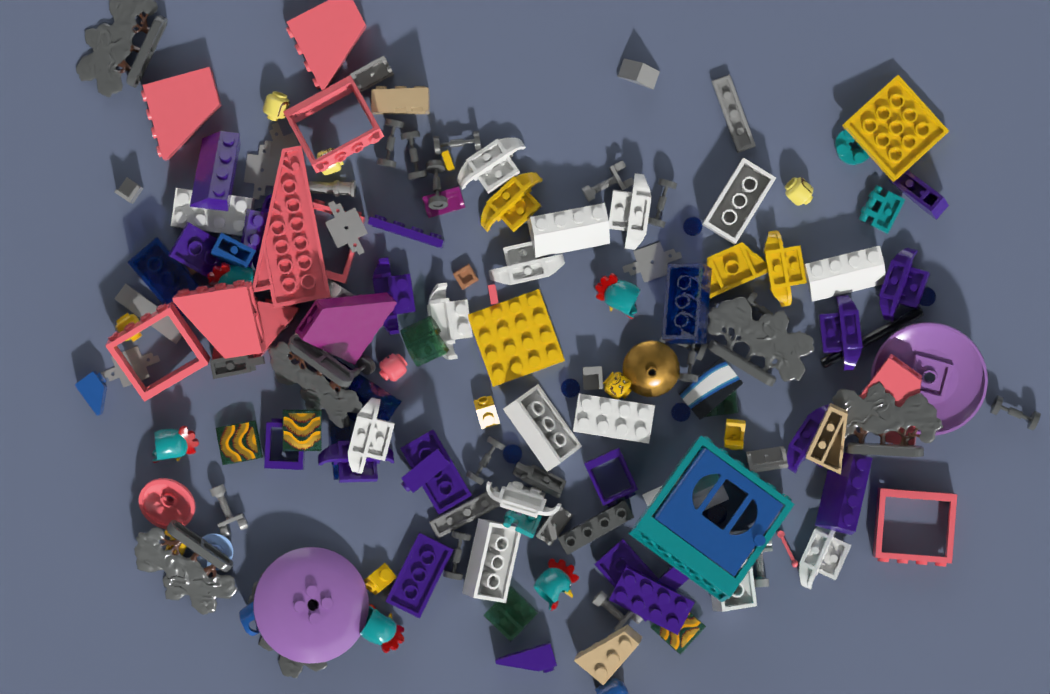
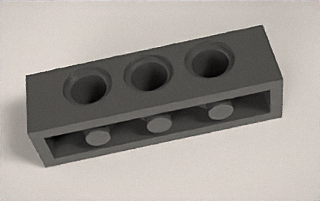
[558,500,634,555]

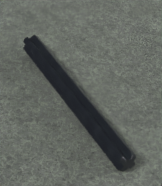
[820,307,924,368]

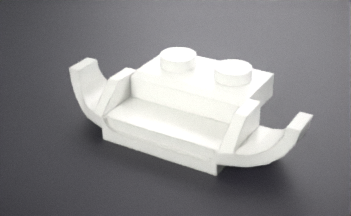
[457,138,526,194]
[609,173,651,250]
[488,241,565,285]
[427,283,473,360]
[348,398,395,474]
[486,481,562,518]
[799,526,852,590]

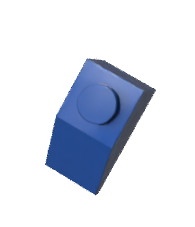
[210,232,256,268]
[75,371,107,416]

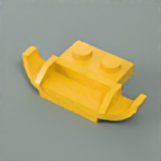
[481,172,543,232]
[763,230,807,307]

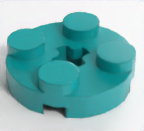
[834,129,870,165]

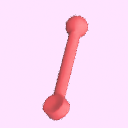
[777,530,799,567]

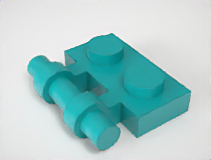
[859,185,906,234]
[503,505,546,538]

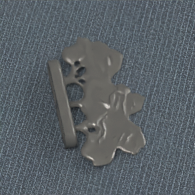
[707,297,814,387]

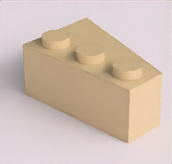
[371,86,430,114]
[805,403,848,474]
[574,625,642,685]

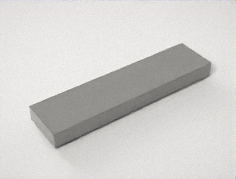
[711,74,756,153]
[114,283,183,344]
[429,486,501,538]

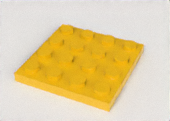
[842,75,949,182]
[468,289,565,387]

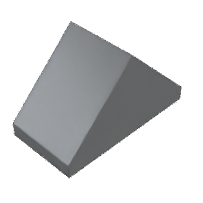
[617,59,660,90]

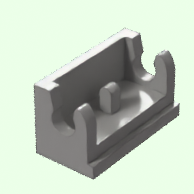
[350,56,394,93]
[746,446,788,472]
[536,505,573,546]

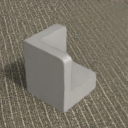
[114,177,144,204]
[582,366,603,390]

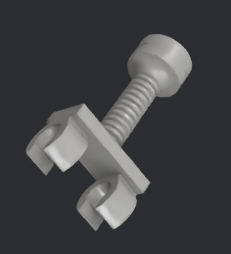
[581,160,634,202]
[210,484,248,537]
[751,538,773,587]
[592,590,643,631]

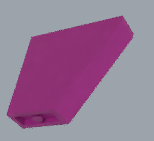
[295,292,397,365]

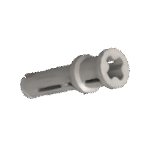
[309,180,356,198]

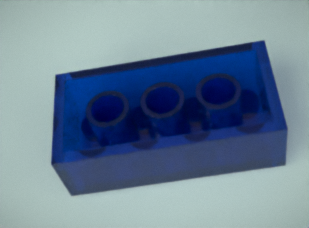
[128,237,200,318]
[662,263,712,344]

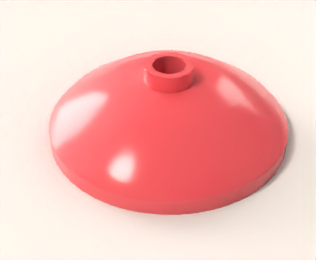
[139,478,196,529]

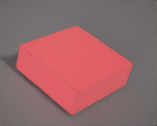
[488,284,498,305]

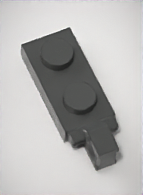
[210,354,265,379]
[512,462,566,499]

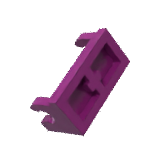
[422,187,465,218]

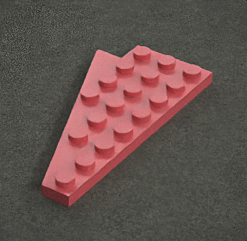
[252,145,331,308]

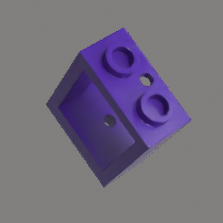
[264,418,306,470]
[401,447,450,493]
[584,447,638,507]

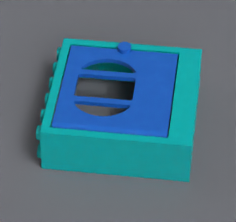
[628,436,795,602]

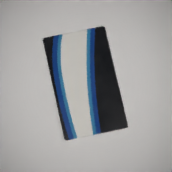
[679,358,743,420]

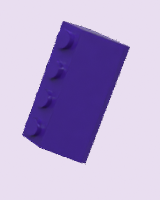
[190,131,241,211]
[815,452,873,535]

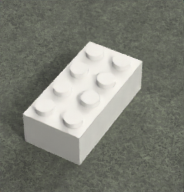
[702,158,776,244]
[171,188,255,236]
[572,393,655,444]

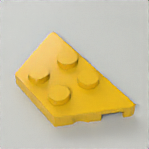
[705,242,768,300]

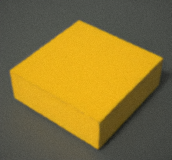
[441,150,455,171]

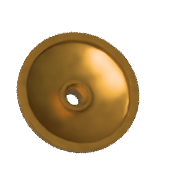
[622,340,680,397]

